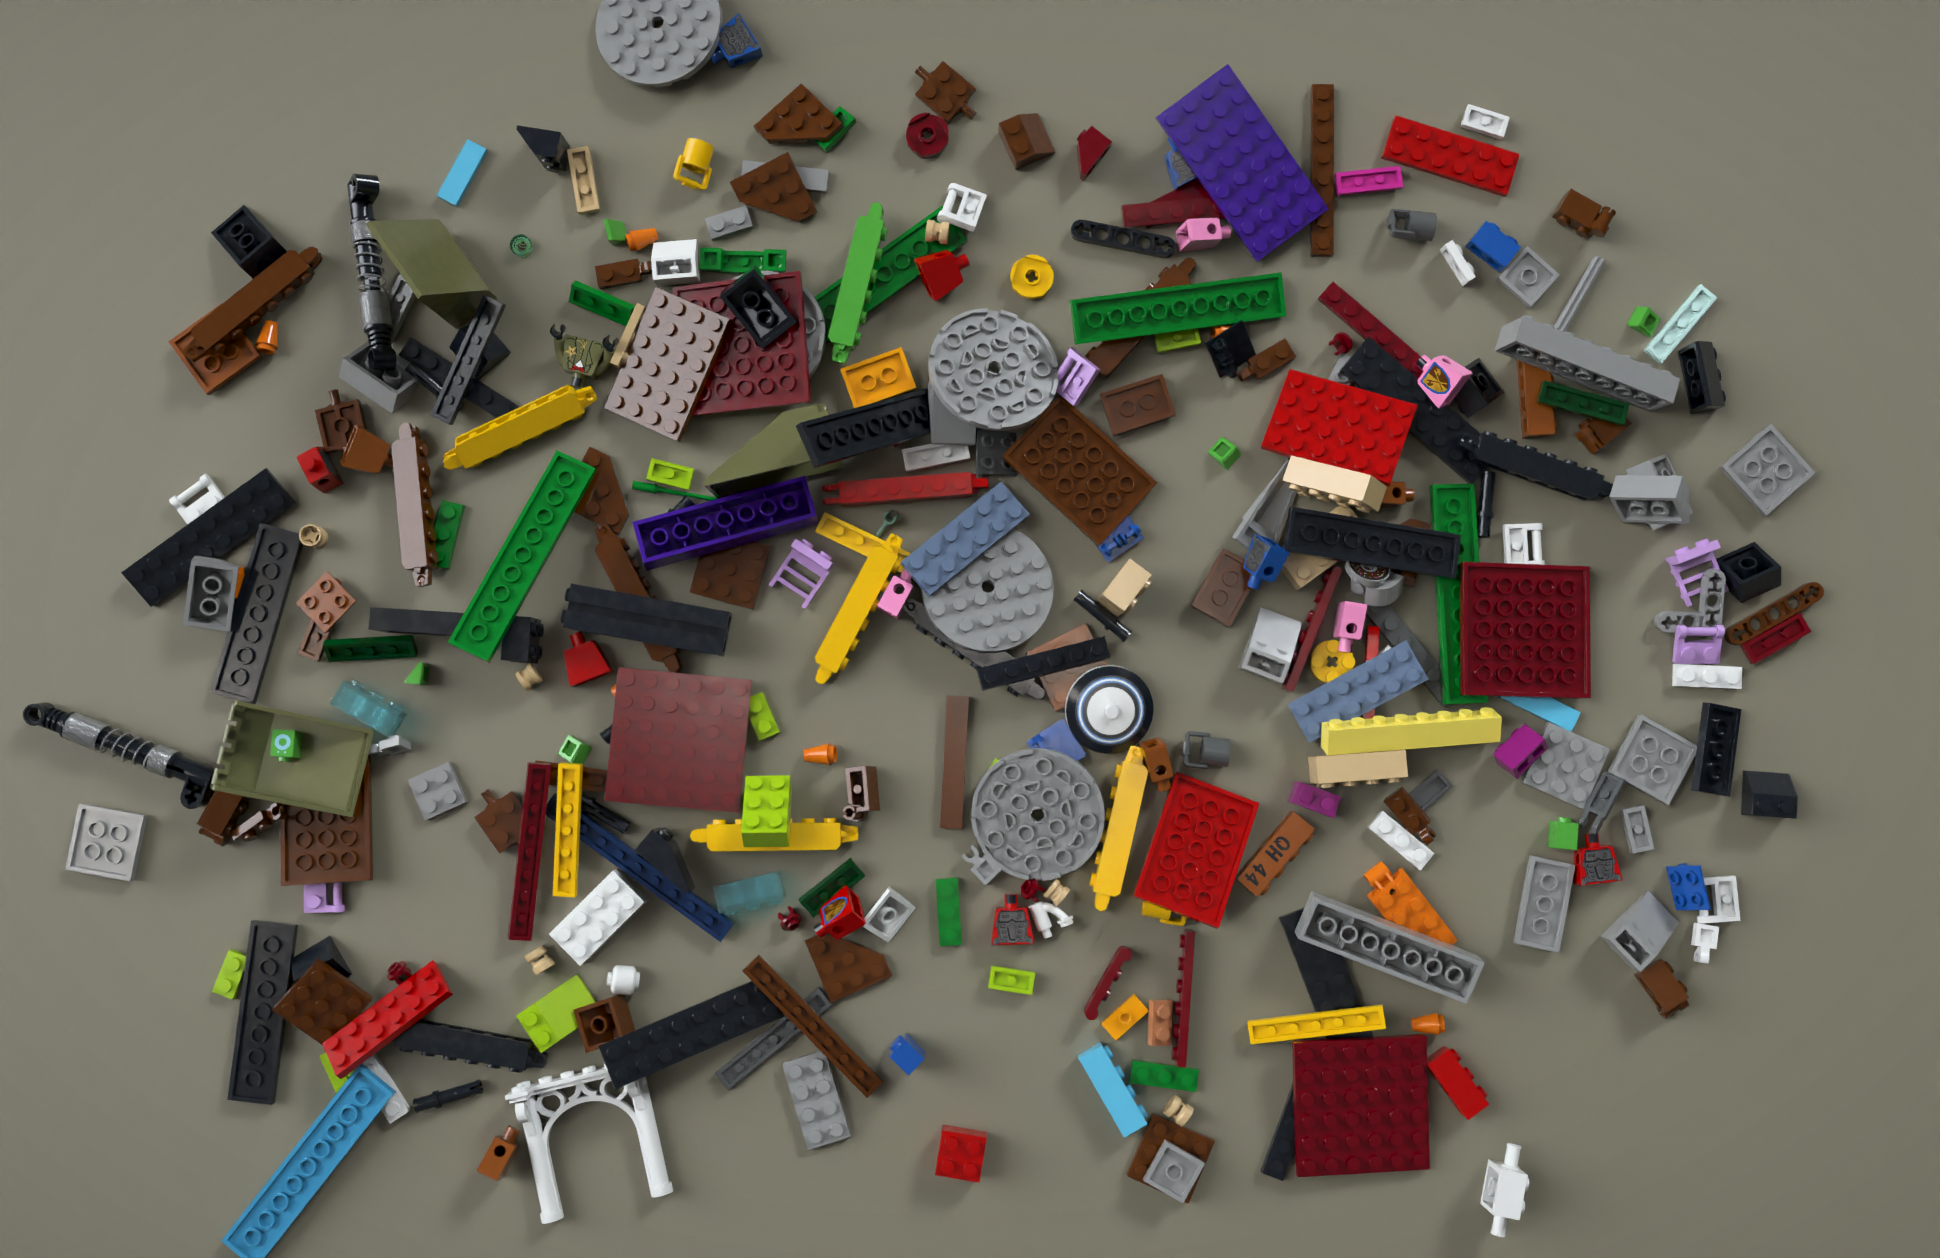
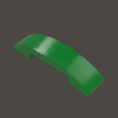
[699,248,787,274]

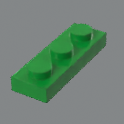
[569,280,635,326]
[435,500,465,569]
[936,877,962,946]
[1129,1059,1199,1092]

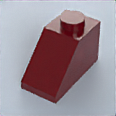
[1077,125,1112,181]

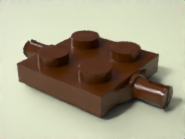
[915,61,976,124]
[315,389,367,453]
[474,789,523,853]

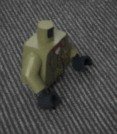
[550,324,619,389]

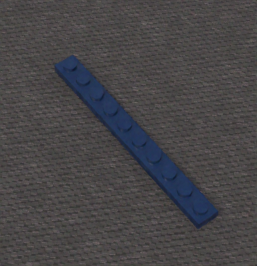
[546,793,735,942]

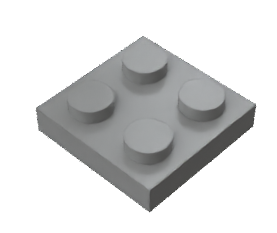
[1496,246,1560,308]
[408,762,468,820]
[1143,1139,1205,1203]

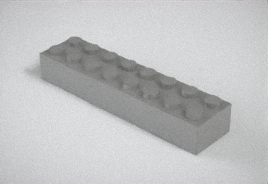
[1495,316,1680,411]
[1294,891,1484,1004]

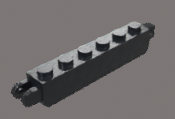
[1457,431,1613,501]
[903,598,1045,700]
[392,1019,548,1073]

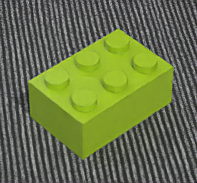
[741,775,792,847]

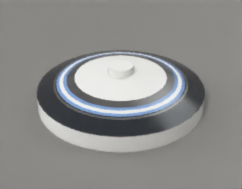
[1065,665,1154,754]

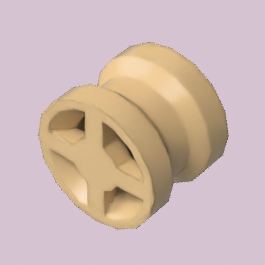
[515,663,543,691]
[1043,878,1070,907]

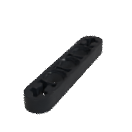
[1071,219,1176,258]

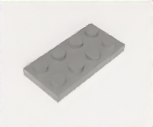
[1513,855,1576,953]
[782,1051,851,1150]

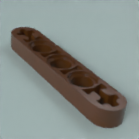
[1724,582,1824,645]

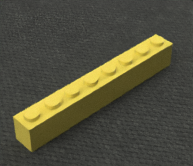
[1321,707,1502,756]

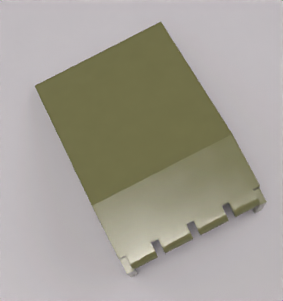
[366,219,497,329]
[703,404,844,498]
[210,700,374,817]

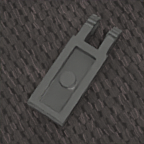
[1578,771,1626,834]

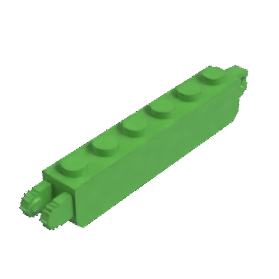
[828,202,888,365]

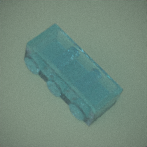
[330,679,407,737]
[713,870,786,916]

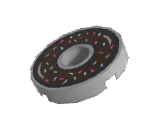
[1345,562,1390,587]

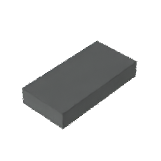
[1409,769,1453,811]

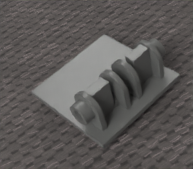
[976,429,1016,476]

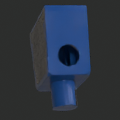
[710,14,763,68]
[1164,138,1197,190]
[1243,533,1290,590]

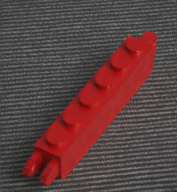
[822,472,989,507]

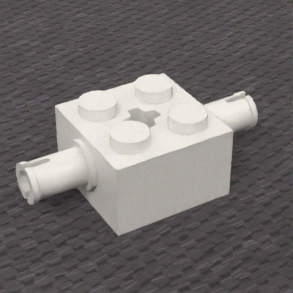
[1480,1143,1529,1237]

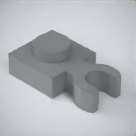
[368,735,411,758]
[962,845,1001,886]

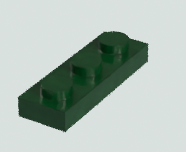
[799,858,865,918]

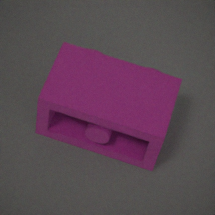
[1493,724,1548,779]
[1287,781,1341,818]

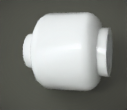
[606,965,640,995]

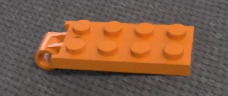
[1363,861,1458,945]

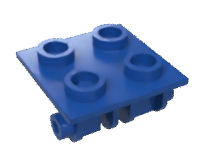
[1095,515,1144,562]
[1026,718,1087,761]
[1666,863,1711,910]

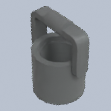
[1387,209,1437,242]
[1181,731,1231,769]

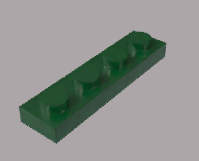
[1536,380,1630,426]
[323,635,418,662]

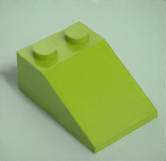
[516,974,596,1053]

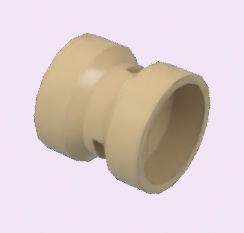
[925,220,950,244]
[299,524,329,548]
[524,945,555,976]
[1163,1095,1194,1127]

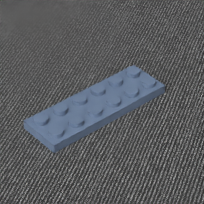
[900,482,1030,597]
[1287,640,1428,743]

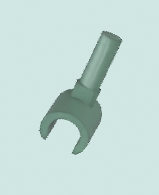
[875,509,900,538]

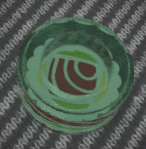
[510,234,533,258]

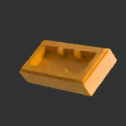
[1101,993,1149,1041]

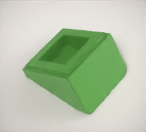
[603,219,627,246]
[1627,307,1661,337]
[1208,437,1241,470]
[404,662,429,685]
[558,735,592,764]

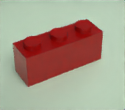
[1427,1046,1490,1120]

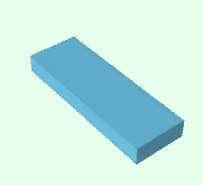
[436,139,488,207]

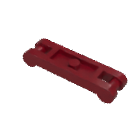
[1084,946,1132,1020]

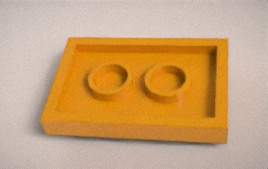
[840,347,917,408]

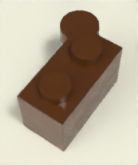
[1552,188,1616,238]
[1574,417,1632,455]
[843,766,880,822]
[197,791,250,847]
[1634,959,1689,1019]

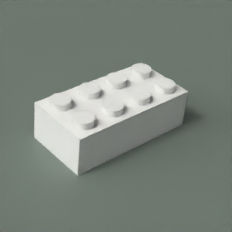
[549,869,648,966]

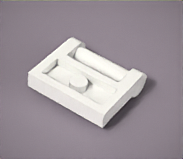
[937,183,987,232]
[169,474,225,524]
[1502,523,1545,565]
[1697,875,1741,923]

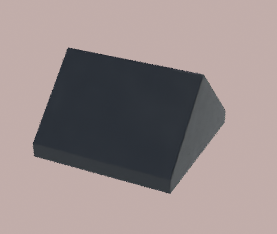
[449,324,511,380]
[291,936,352,983]

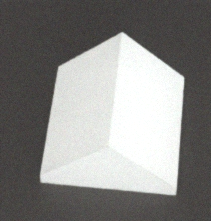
[862,886,916,943]

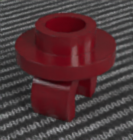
[1328,332,1353,356]
[1021,878,1045,902]
[778,906,802,931]
[387,961,412,985]

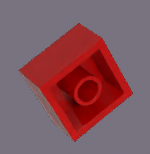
[935,1125,987,1183]

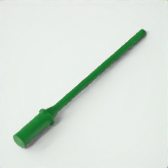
[632,481,719,501]

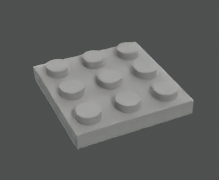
[1719,424,1815,517]
[1607,714,1697,805]
[1521,722,1610,810]
[65,803,148,881]

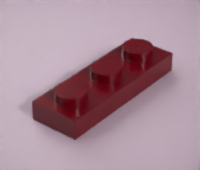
[1740,613,1811,664]

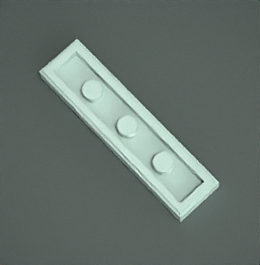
[1643,284,1717,364]

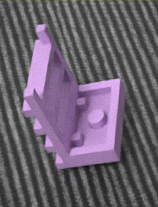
[1665,538,1729,607]
[769,539,835,609]

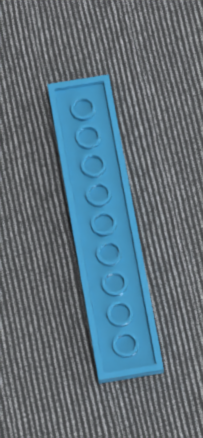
[221,1064,396,1258]

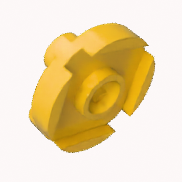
[1010,255,1054,300]
[1309,640,1355,683]

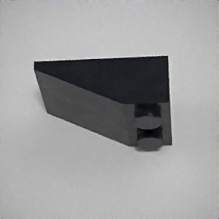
[211,205,287,279]
[719,265,797,349]
[635,827,696,894]

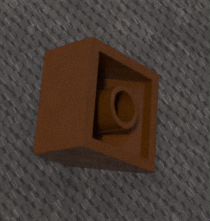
[998,113,1055,170]
[573,994,635,1053]

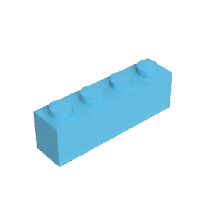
[1077,1042,1148,1138]

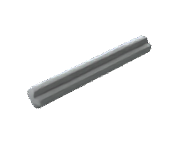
[1554,256,1605,332]

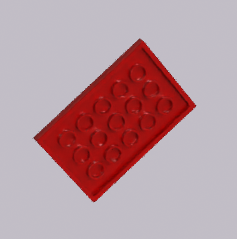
[1261,369,1418,487]
[1133,772,1260,929]

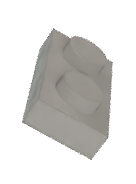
[705,206,753,241]
[1620,805,1655,854]

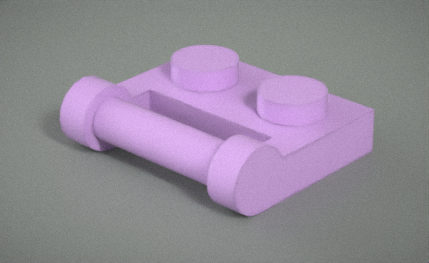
[1056,347,1100,406]
[1672,625,1725,664]
[304,882,345,913]

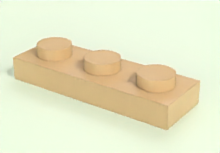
[567,146,601,215]
[610,303,646,369]

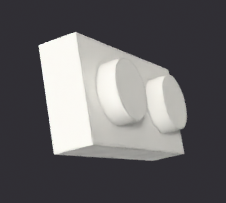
[1460,104,1510,140]
[1440,240,1476,286]

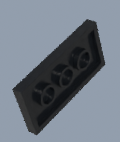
[1691,702,1742,797]

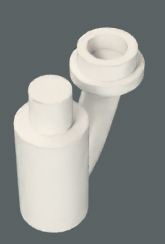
[1028,901,1073,939]

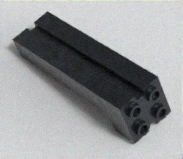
[561,583,732,657]
[368,607,544,664]

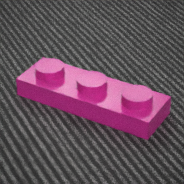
[1334,166,1403,196]

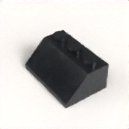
[1678,341,1726,414]

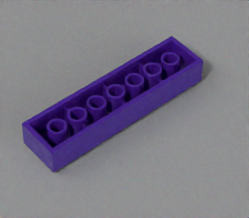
[632,476,818,571]

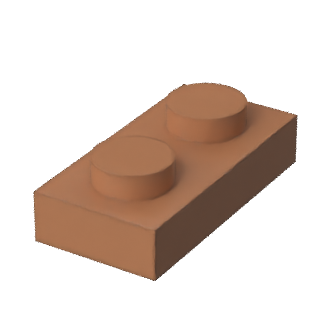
[1148,999,1173,1046]

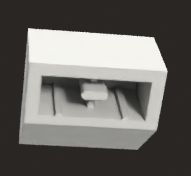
[651,239,700,286]

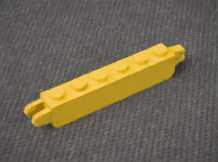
[443,385,597,470]
[815,533,904,684]
[1089,746,1148,911]
[690,818,859,851]

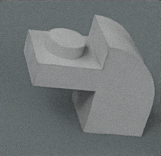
[1350,571,1404,607]

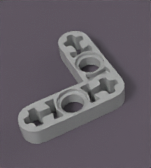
[1654,568,1726,633]

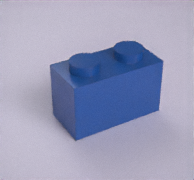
[1465,220,1521,273]
[889,1033,925,1076]

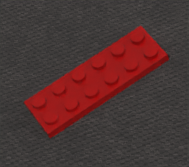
[1381,115,1520,197]
[322,960,453,1079]

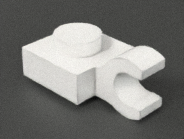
[1691,923,1719,964]

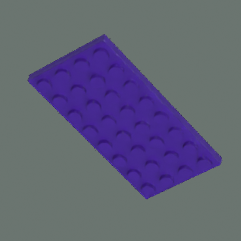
[1155,64,1329,262]

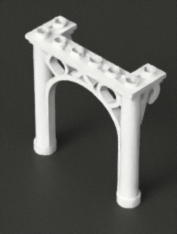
[505,1063,673,1224]

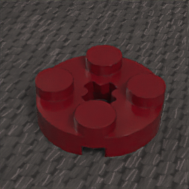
[906,113,949,158]

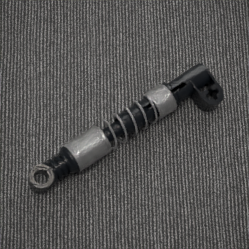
[347,174,397,371]
[23,702,215,809]

